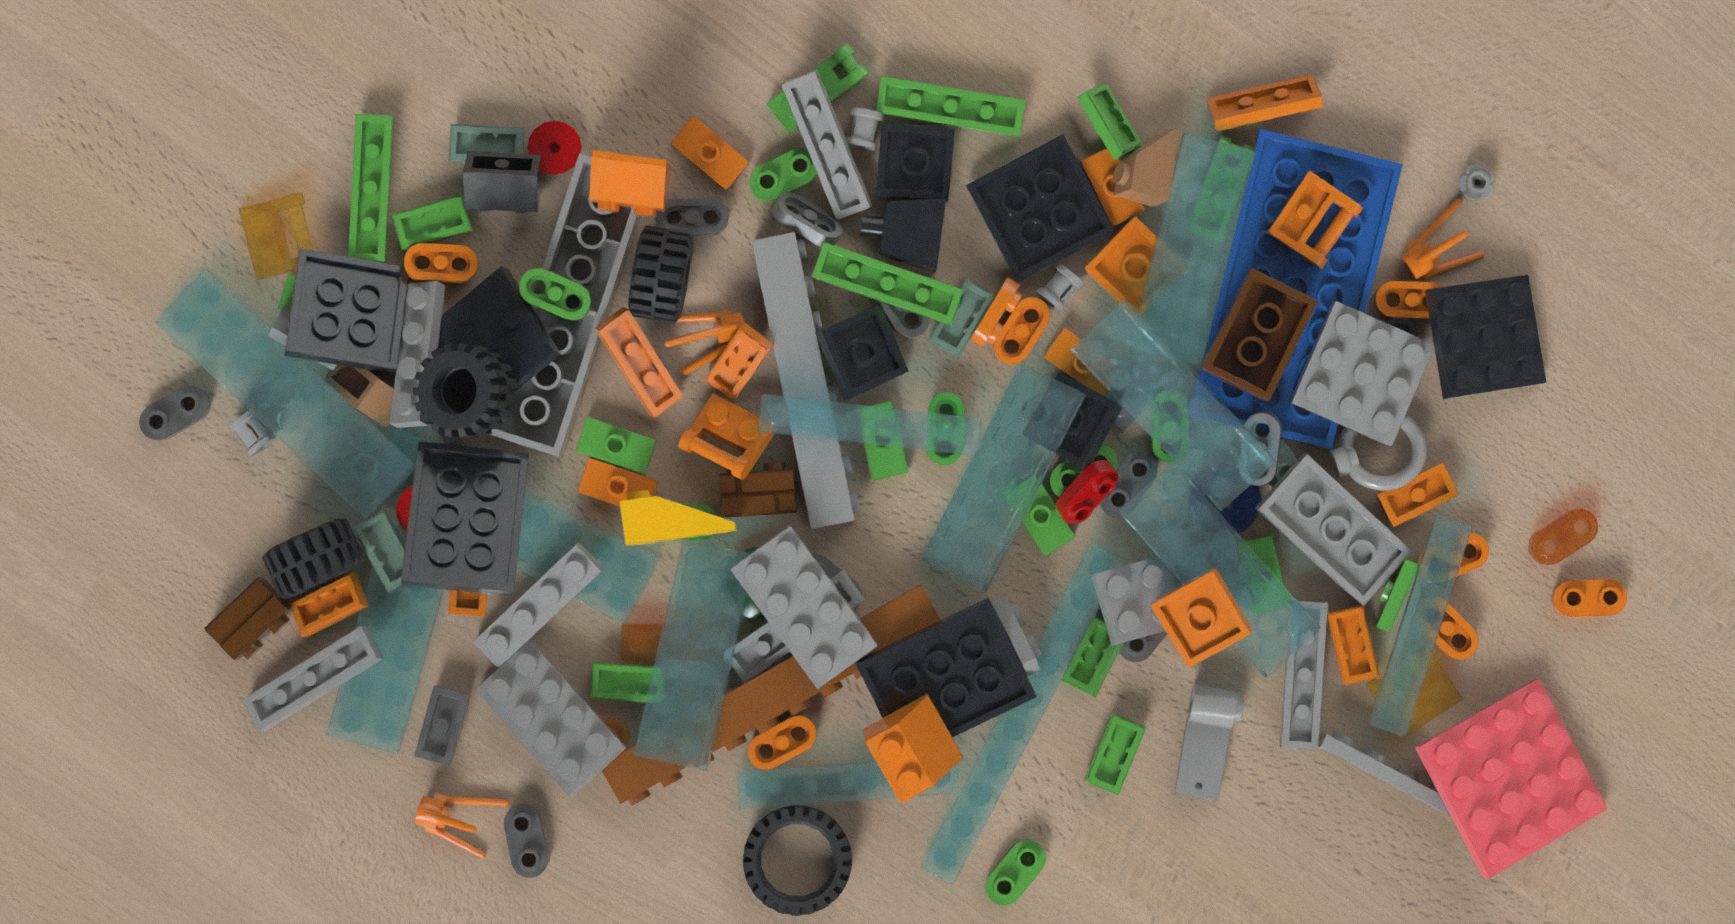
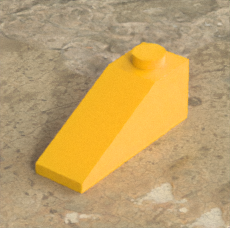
[620,490,738,546]

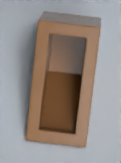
[1113,129,1181,207]
[323,365,394,428]

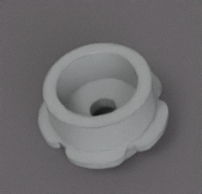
[1459,165,1495,201]

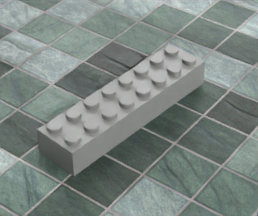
[491,153,641,458]

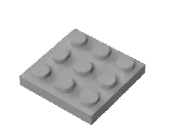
[1289,301,1434,446]

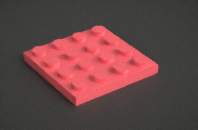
[1415,679,1607,879]

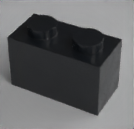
[463,151,542,213]

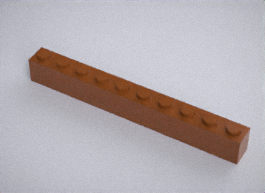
[602,584,941,806]

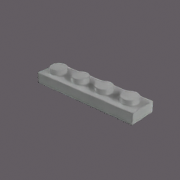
[781,69,872,220]
[390,281,445,428]
[473,542,604,668]
[723,569,864,683]
[1280,600,1328,750]
[243,626,383,732]
[1318,730,1450,816]

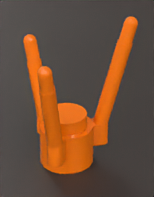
[1401,198,1485,280]
[665,309,744,375]
[415,792,510,858]

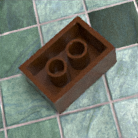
[1198,268,1318,402]

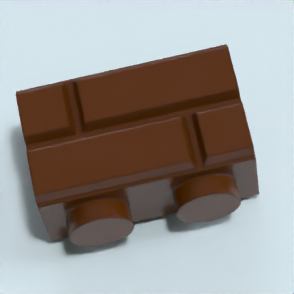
[719,462,797,518]
[204,577,292,660]

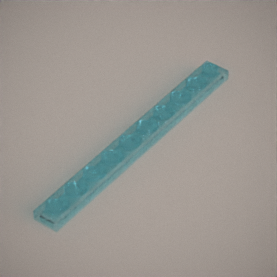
[920,542,1125,885]

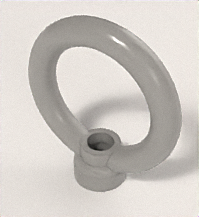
[1329,414,1427,491]

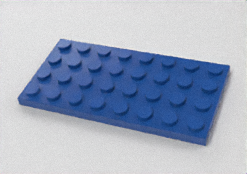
[1189,129,1403,449]

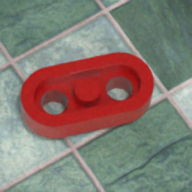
[1056,460,1119,523]

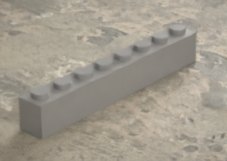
[752,232,860,529]

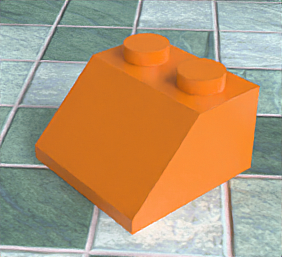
[589,150,672,217]
[863,694,963,804]

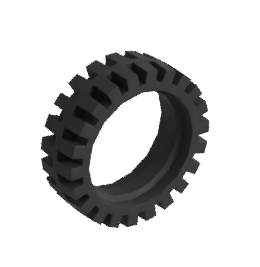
[743,805,852,916]

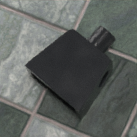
[860,199,946,272]

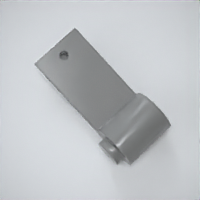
[1175,684,1244,801]

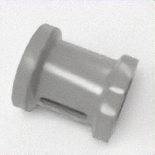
[845,107,883,151]
[1036,264,1084,312]
[228,408,277,457]

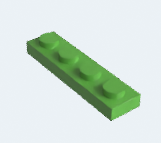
[876,76,1026,138]
[348,114,394,263]
[812,242,963,325]

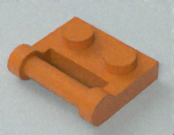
[1267,171,1363,270]
[678,394,777,480]

